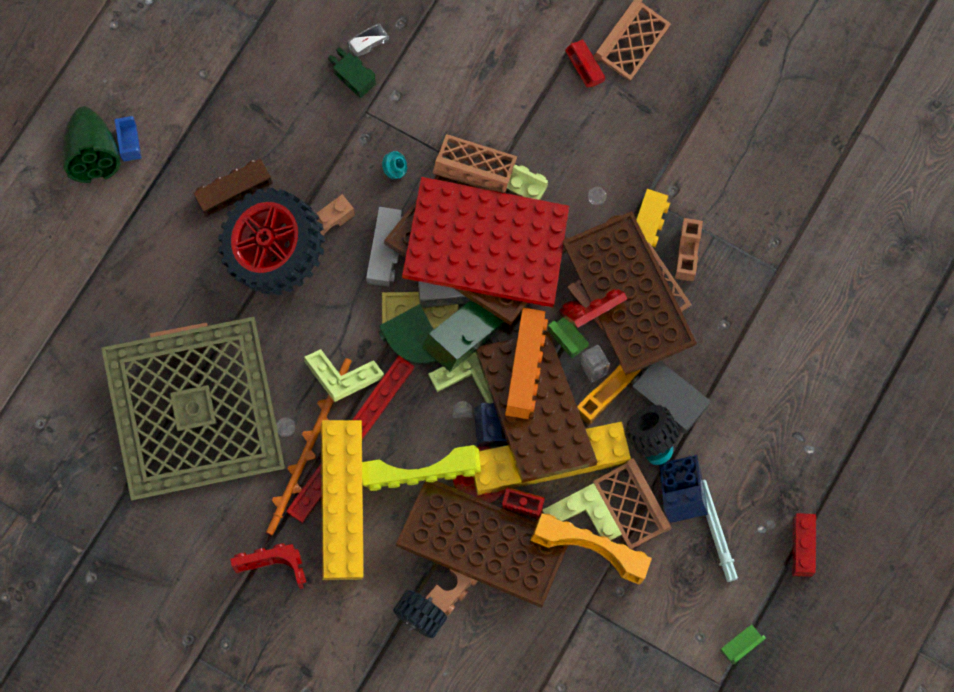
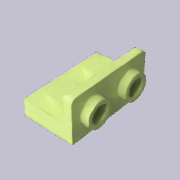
[506,165,548,200]

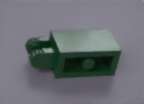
[328,47,376,98]

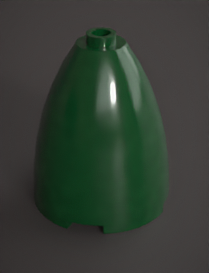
[62,106,121,183]

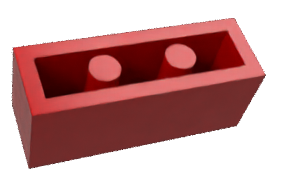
[792,513,816,577]

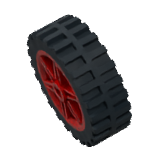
[218,188,325,295]

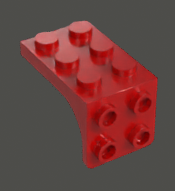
[230,543,306,589]

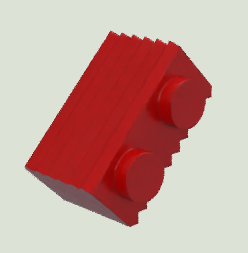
[502,487,545,520]

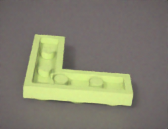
[304,349,384,402]
[428,352,493,403]
[542,483,622,541]

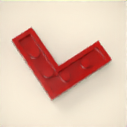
[559,289,627,328]

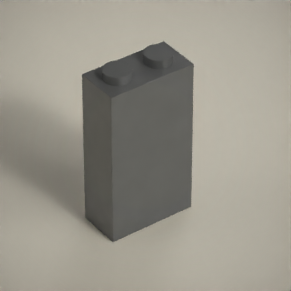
[631,361,711,434]

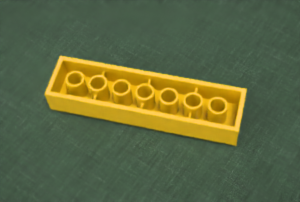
[321,420,363,580]
[473,422,631,496]

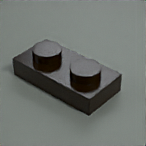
[489,315,521,344]

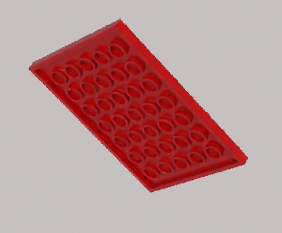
[402,177,569,307]

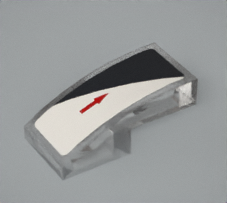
[346,23,389,57]

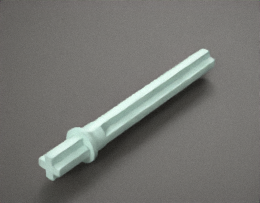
[703,480,738,582]

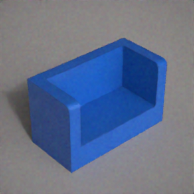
[114,116,142,162]

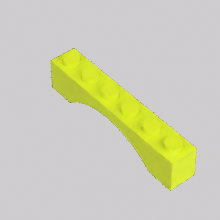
[362,445,481,491]

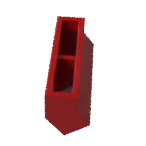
[565,39,605,88]

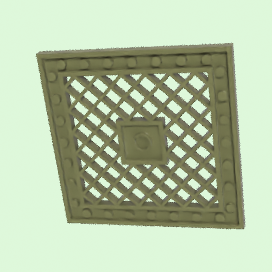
[101,317,285,501]

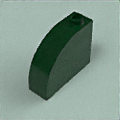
[378,304,437,364]

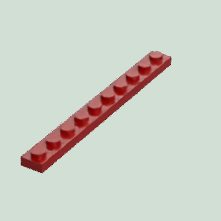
[286,356,415,524]

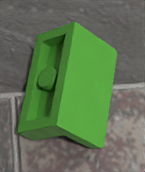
[548,318,589,359]
[720,624,766,665]

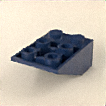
[474,403,508,447]
[660,455,708,523]

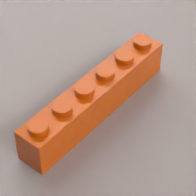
[505,308,548,419]

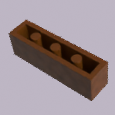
[193,158,273,217]

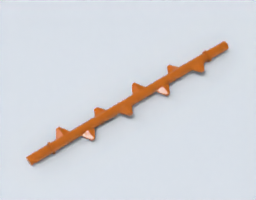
[266,358,352,536]

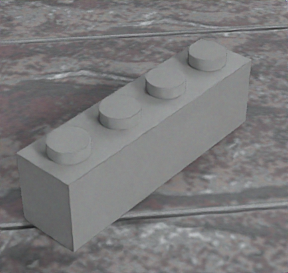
[366,207,402,287]
[418,281,470,308]

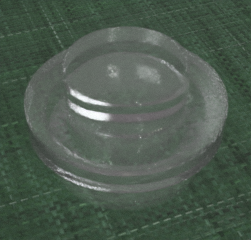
[588,187,606,205]
[276,418,296,437]

